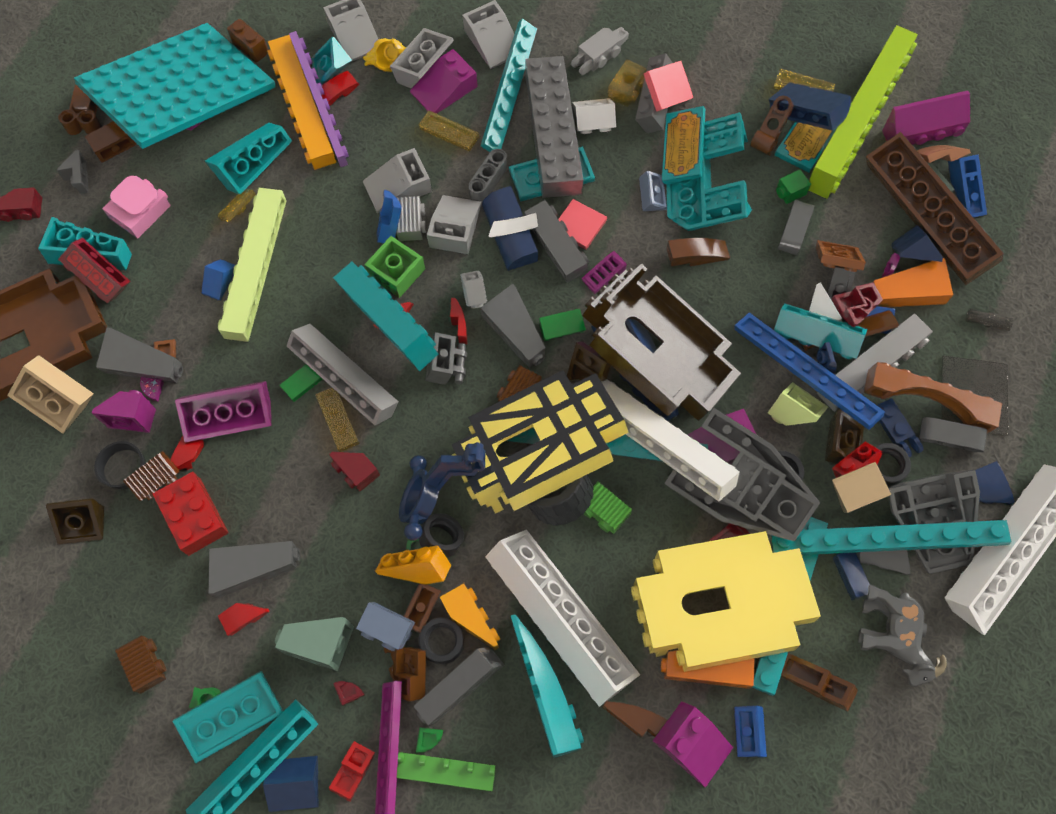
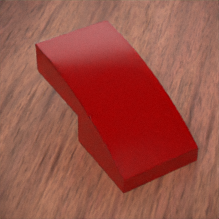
[321,71,359,106]
[450,298,468,344]
[329,741,375,802]

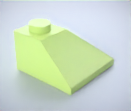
[768,382,828,426]

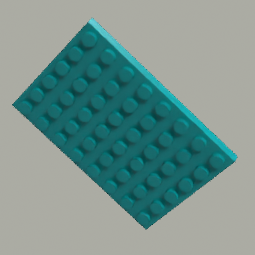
[74,23,275,149]

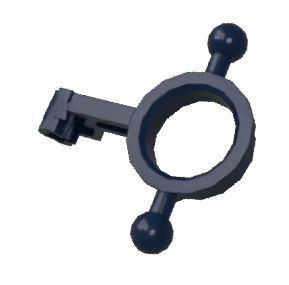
[399,442,486,541]

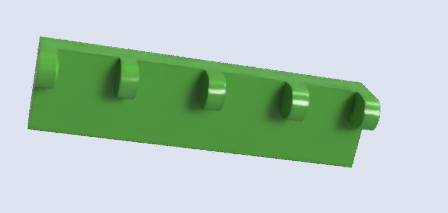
[397,752,496,792]

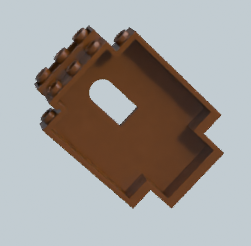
[0,268,107,401]

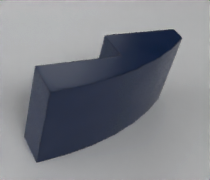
[817,342,837,374]

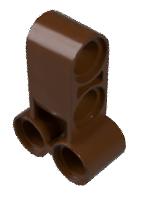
[58,84,102,135]
[750,96,794,156]

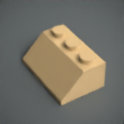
[7,355,94,433]

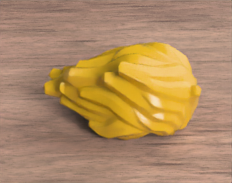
[363,38,406,72]

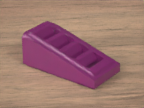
[582,251,627,294]

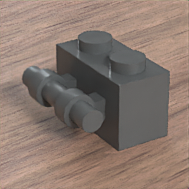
[425,332,467,385]

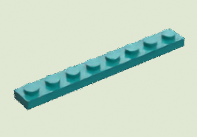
[481,18,537,152]
[752,517,828,696]

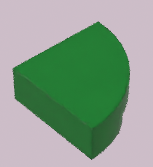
[416,727,444,753]

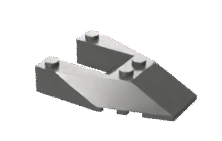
[664,408,820,541]

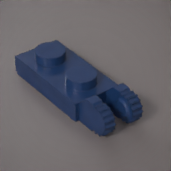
[877,398,924,457]

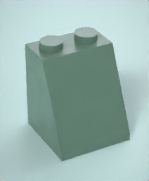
[275,617,354,671]

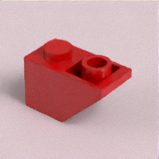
[832,441,882,478]

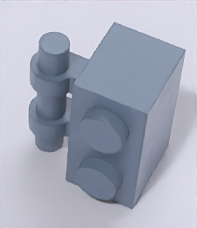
[356,602,415,651]

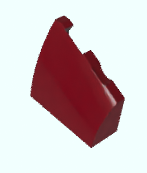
[831,282,883,327]

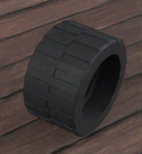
[527,474,594,526]

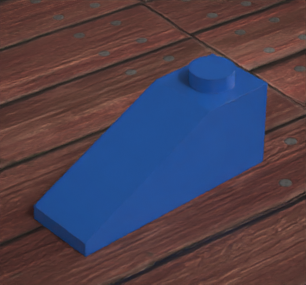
[948,154,987,217]

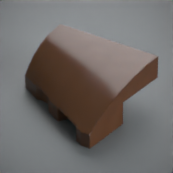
[384,647,426,701]

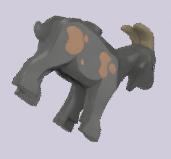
[858,585,947,687]

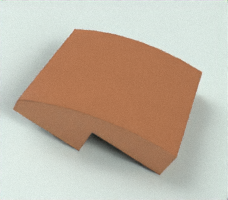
[917,145,971,163]

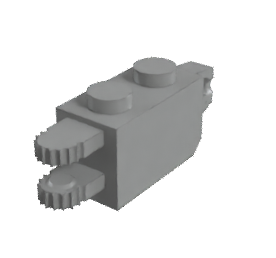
[571,27,629,75]

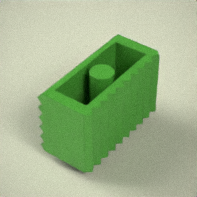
[584,481,632,534]

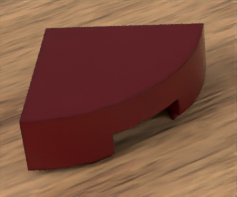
[333,681,365,706]

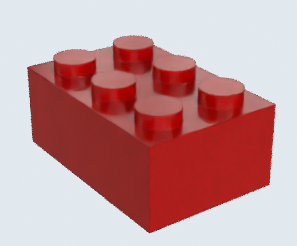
[153,472,229,556]

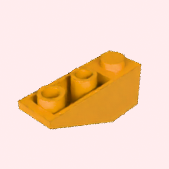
[375,545,451,584]
[440,584,500,650]

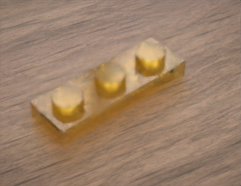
[774,69,836,92]
[419,111,479,152]
[315,388,359,452]

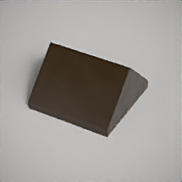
[825,410,864,464]
[46,498,104,544]

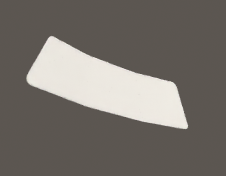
[489,213,538,237]

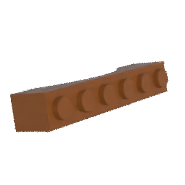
[864,362,1002,433]

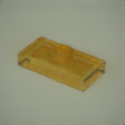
[218,189,256,222]

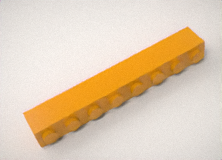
[267,35,336,170]

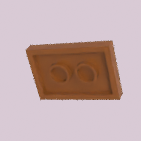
[816,240,866,272]

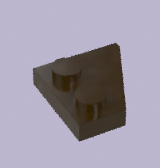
[567,342,611,381]

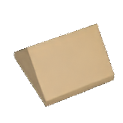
[832,462,891,513]

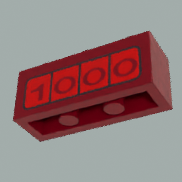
[58,238,131,303]

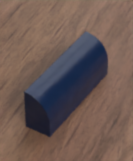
[769,82,851,131]
[482,186,538,271]

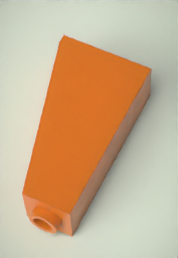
[874,258,953,307]
[661,650,755,689]

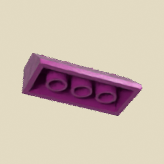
[882,91,970,145]
[175,381,272,442]

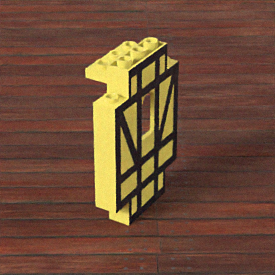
[452,370,628,514]

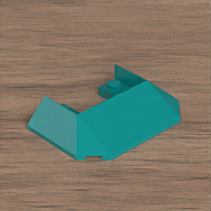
[666,112,752,231]

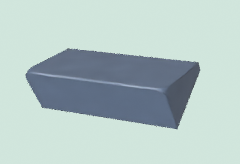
[639,171,667,211]

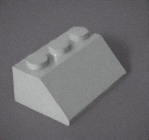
[390,28,454,88]

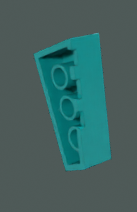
[205,123,292,194]
[38,217,132,271]

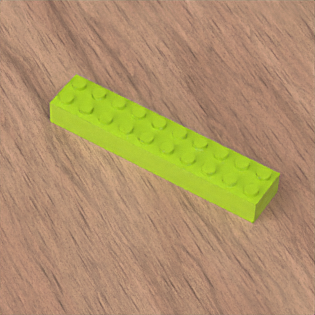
[809,25,918,199]

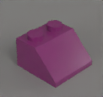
[92,390,156,433]

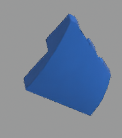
[377,190,402,243]

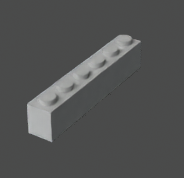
[817,313,933,412]
[287,324,399,425]

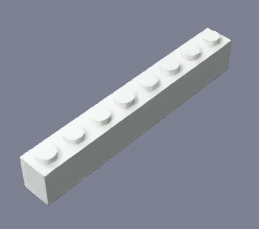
[601,379,739,501]

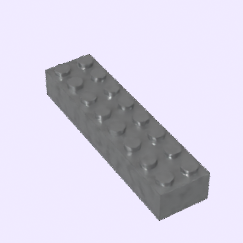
[525,56,583,198]

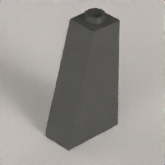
[481,284,545,368]
[96,327,183,383]
[209,541,300,598]
[414,647,505,725]

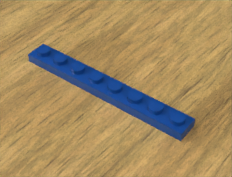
[735,313,885,430]

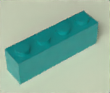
[774,303,868,359]

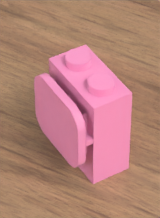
[102,176,171,239]

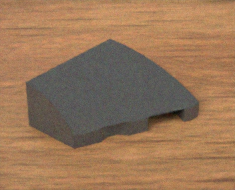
[856,550,911,575]

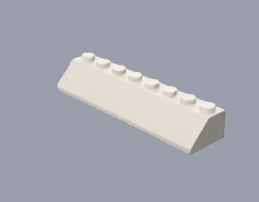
[945,464,1056,635]
[485,530,640,707]

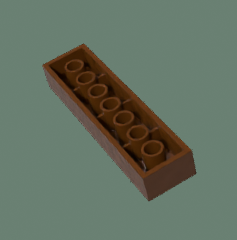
[866,132,1004,285]

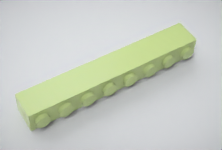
[218,188,286,342]

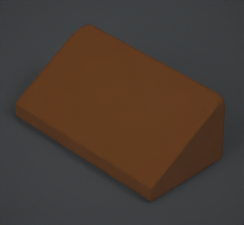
[857,310,899,337]
[404,583,441,633]

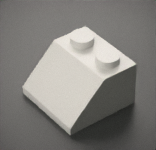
[572,98,616,134]

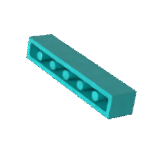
[186,699,318,814]

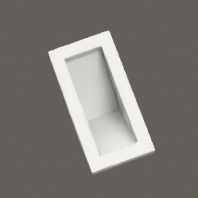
[809,282,842,321]

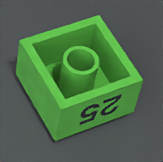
[365,236,425,298]

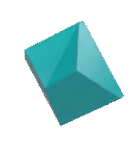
[311,37,352,86]

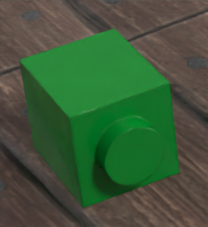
[776,169,811,204]

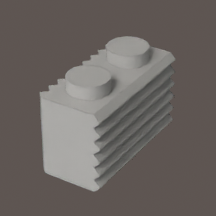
[397,196,426,241]
[460,271,487,308]

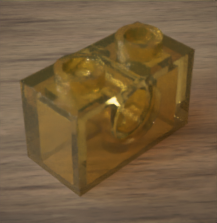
[608,59,647,107]

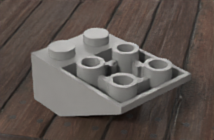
[323,0,379,62]
[462,0,514,69]
[363,148,432,213]
[427,195,481,254]

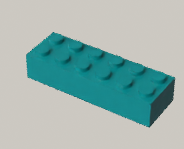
[333,261,438,371]

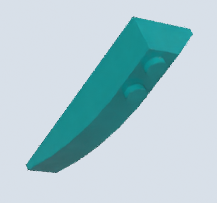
[511,614,584,758]

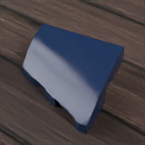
[975,461,1015,505]

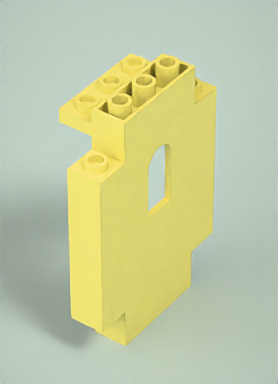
[631,531,821,672]

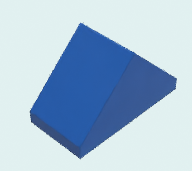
[202,259,235,301]

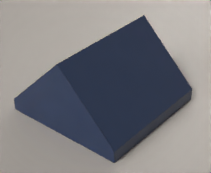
[892,225,943,262]
[263,756,319,812]

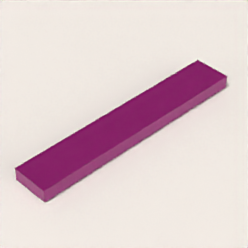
[375,681,402,814]

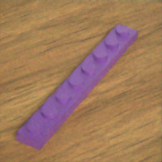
[289,31,349,167]

